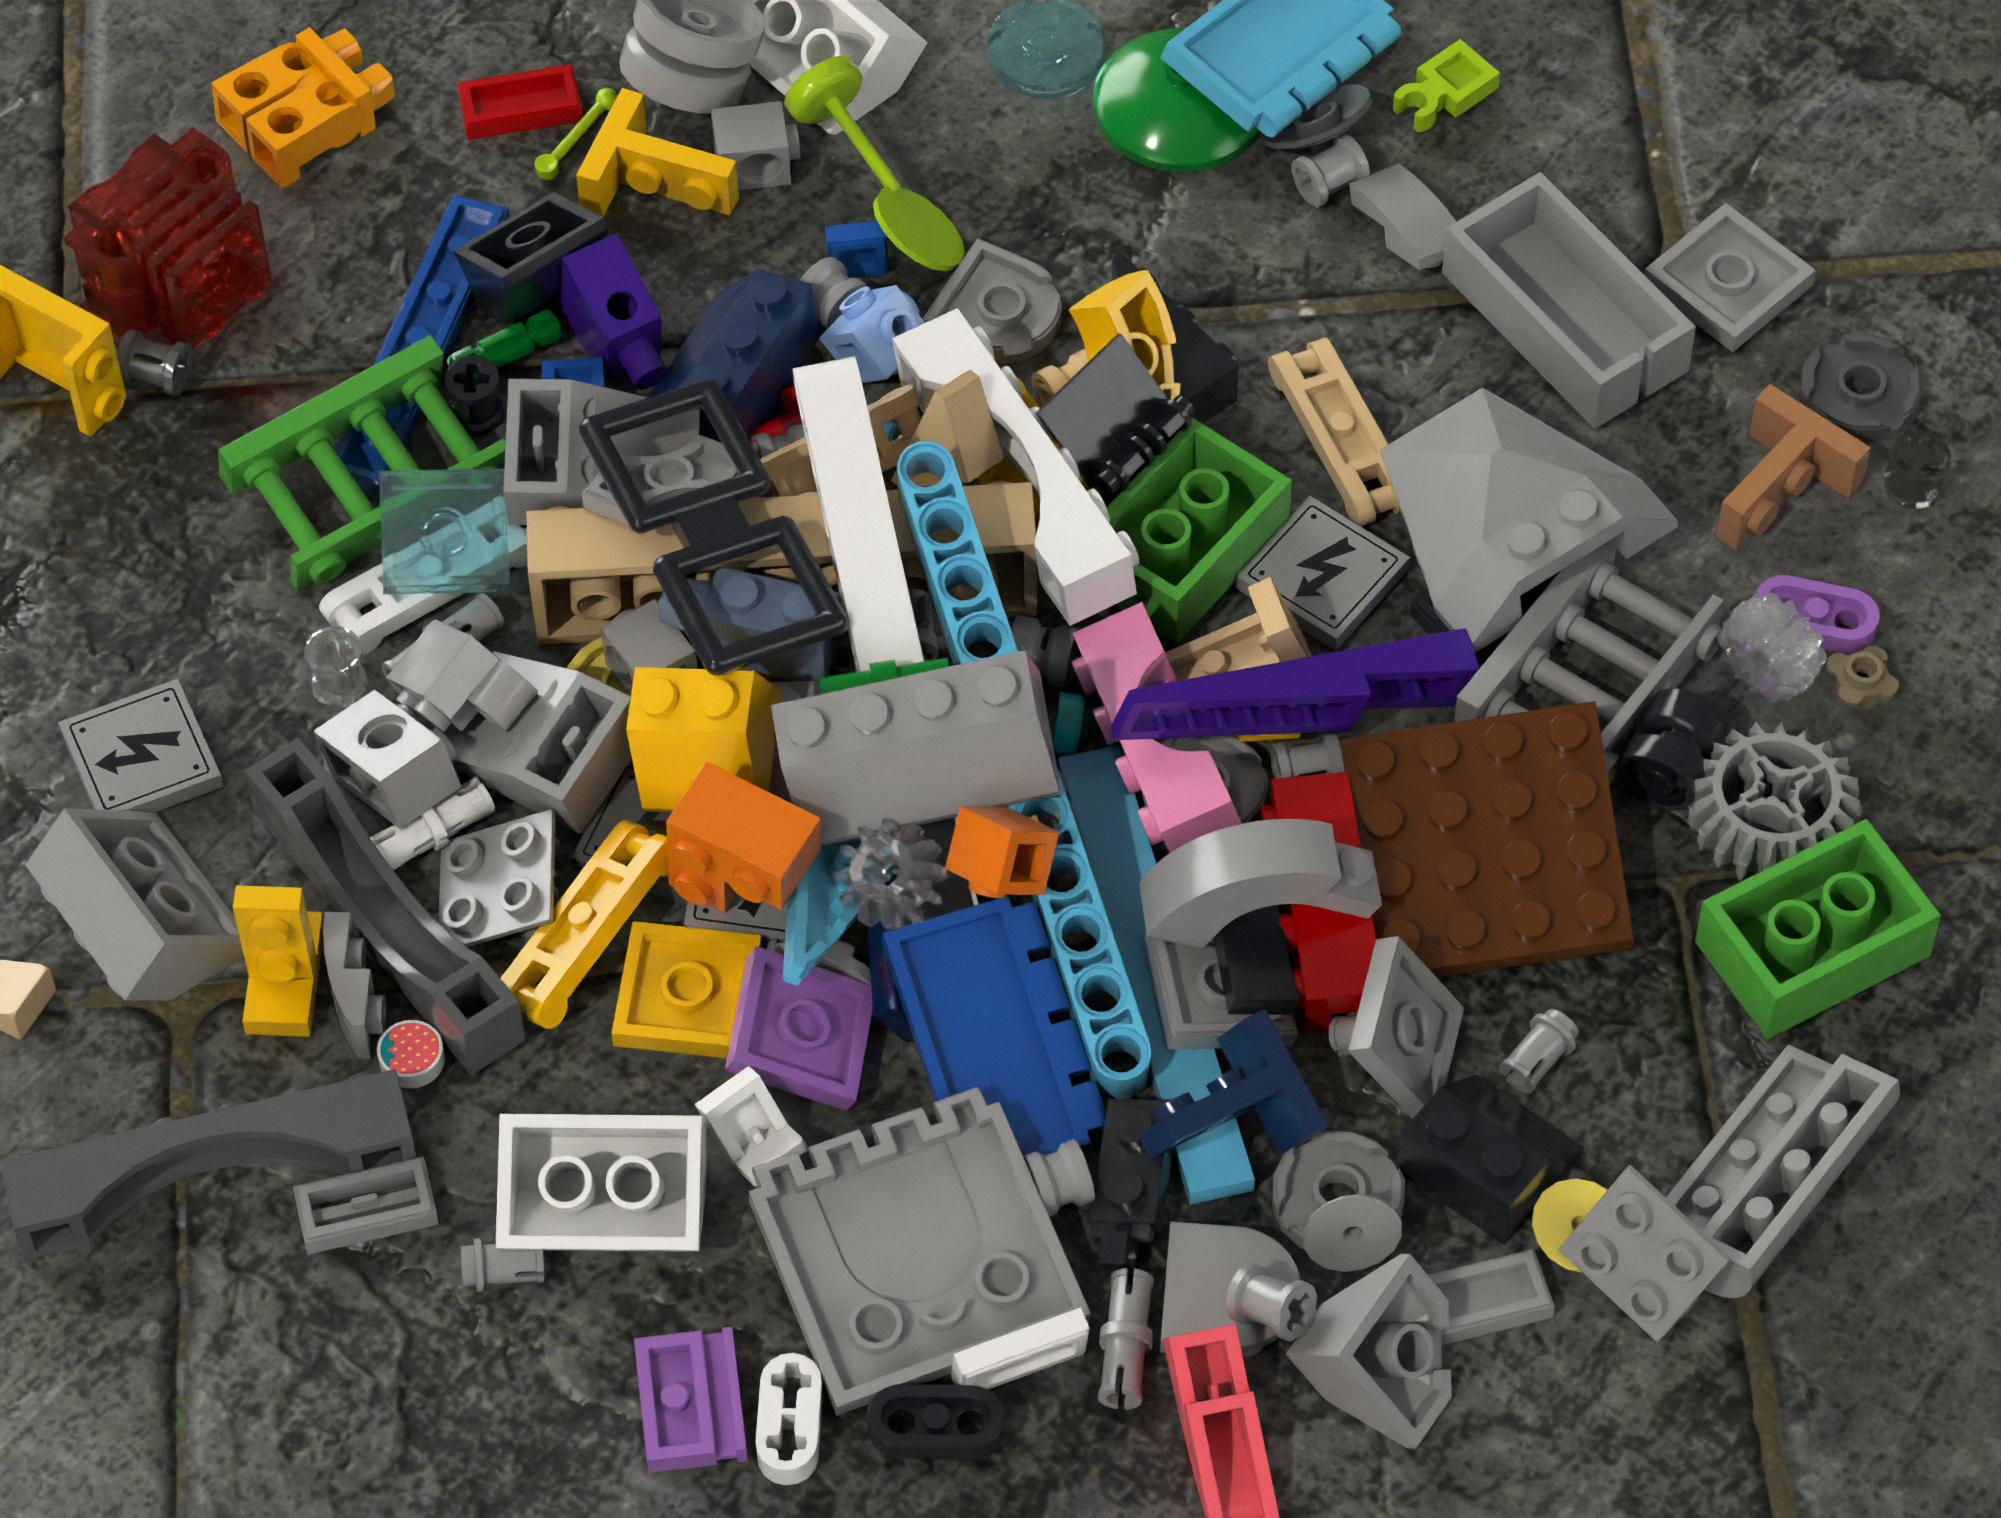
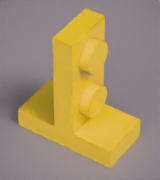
[576,88,739,217]
[233,885,324,1037]

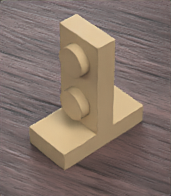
[1165,577,1312,681]

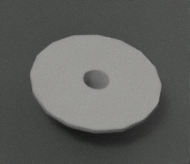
[1303,1194,1402,1272]

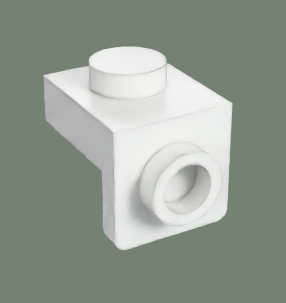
[695,1066,808,1186]

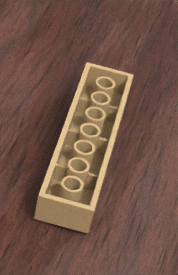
[526,481,1037,645]

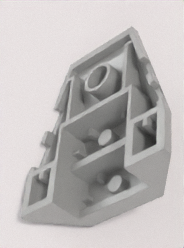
[1380,387,1678,652]

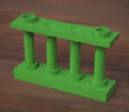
[218,335,506,591]

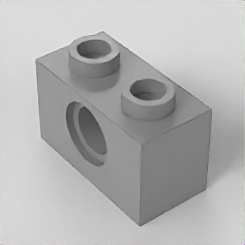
[313,689,462,829]

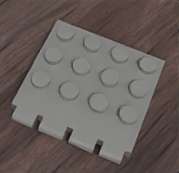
[749,1087,1091,1416]

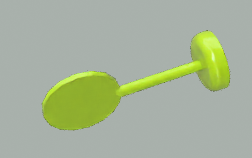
[784,55,965,272]

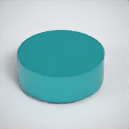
[1052,691,1085,756]

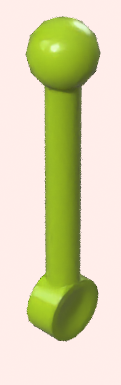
[534,88,618,180]

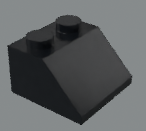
[453,192,608,326]
[1397,1075,1584,1245]

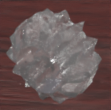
[1716,592,1828,703]
[833,818,949,931]

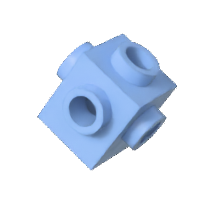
[819,285,925,383]

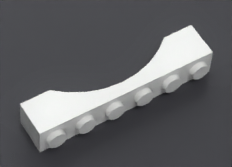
[892,308,1139,626]

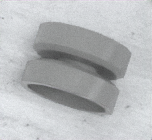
[619,0,766,114]

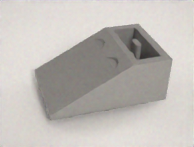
[503,379,700,525]
[444,651,632,834]

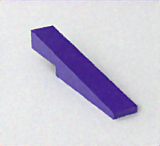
[1111,628,1480,740]

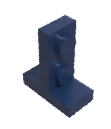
[1138,1009,1329,1159]

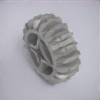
[1686,721,1862,881]

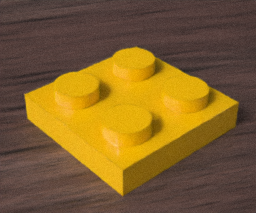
[611,921,763,1058]

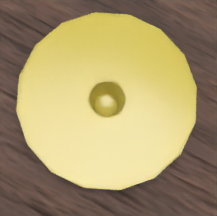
[1532,1178,1607,1273]

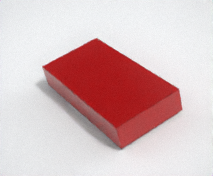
[457,64,583,140]

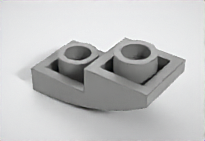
[1349,163,1457,270]
[323,912,386,1059]

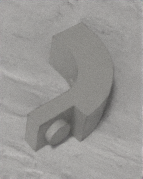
[1139,819,1382,949]

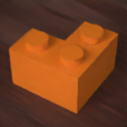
[666,761,821,913]

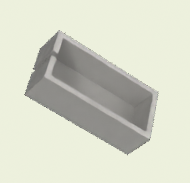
[1442,172,1696,429]

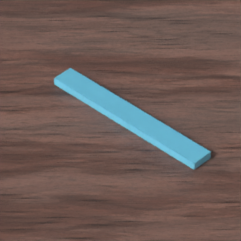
[1058,745,1255,1205]

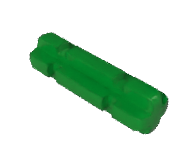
[447,309,563,380]

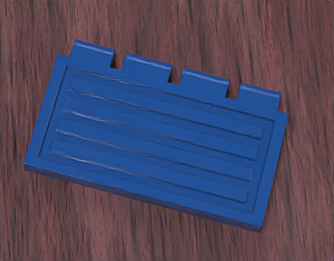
[881,896,1106,1155]

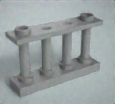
[1454,540,1725,785]

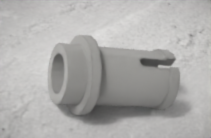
[1499,1009,1579,1094]
[460,1238,544,1292]

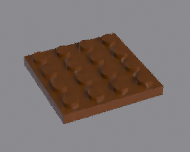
[1340,701,1635,977]

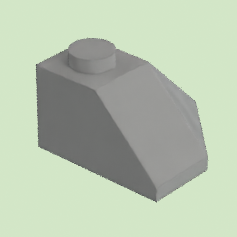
[1286,1254,1452,1449]

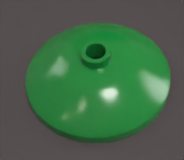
[1093,28,1260,172]

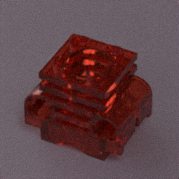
[63,127,272,350]

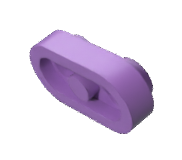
[1752,575,1880,654]

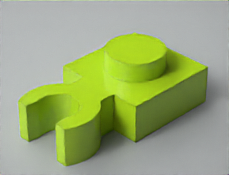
[1393,39,1500,133]

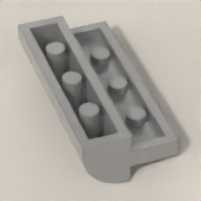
[1666,1044,1900,1298]

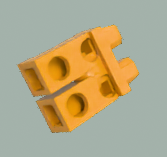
[211,27,395,189]

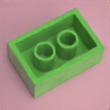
[1107,418,1292,644]
[1695,819,1941,1040]

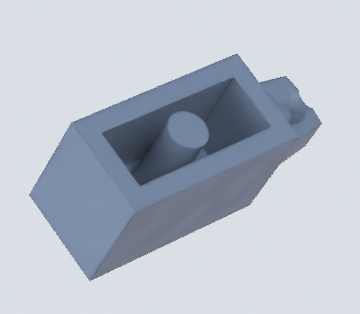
[658,566,843,683]

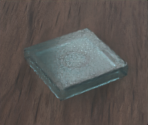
[379,469,510,595]

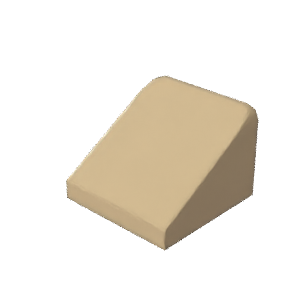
[0,960,56,1040]

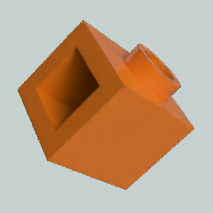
[945,806,1059,898]

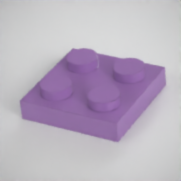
[725,946,877,1111]

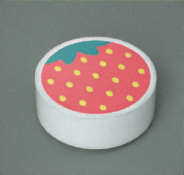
[377,1020,445,1088]

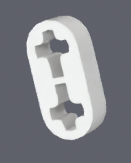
[756,1353,823,1485]

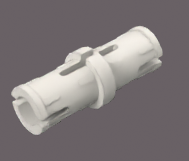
[370,777,495,870]

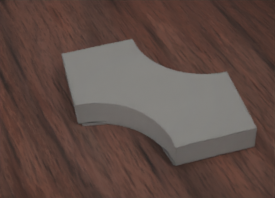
[582,435,739,526]

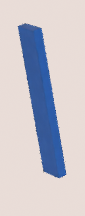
[326,194,510,498]

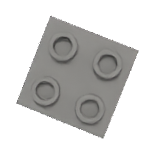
[438,809,560,947]
[1558,1165,1731,1343]

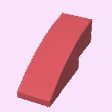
[1163,1324,1280,1518]

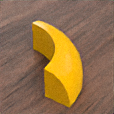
[1069,270,1180,491]

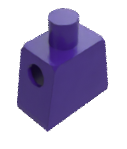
[561,233,668,390]

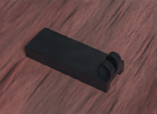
[1213,905,1298,1015]

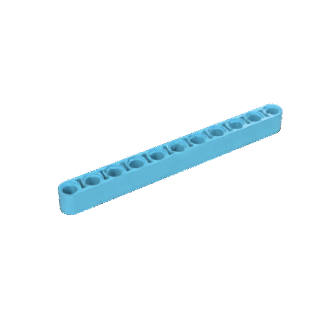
[897,441,1151,1099]

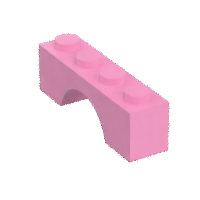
[1071,602,1242,853]

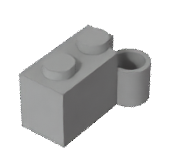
[386,619,538,733]

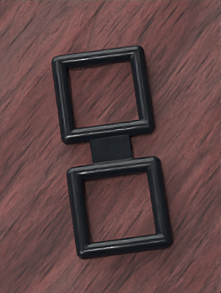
[579,379,849,676]

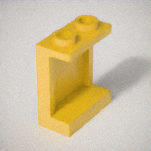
[0,265,127,437]

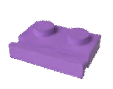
[634,1327,748,1473]

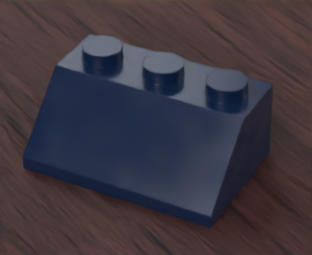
[648,269,824,443]

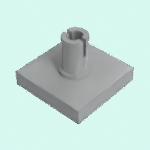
[1328,936,1464,1119]

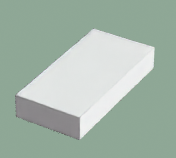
[951,1307,1090,1389]

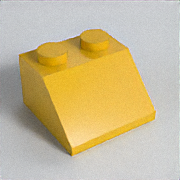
[626,667,782,813]

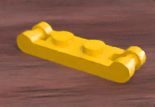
[500,820,668,1029]

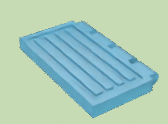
[1160,0,1402,137]

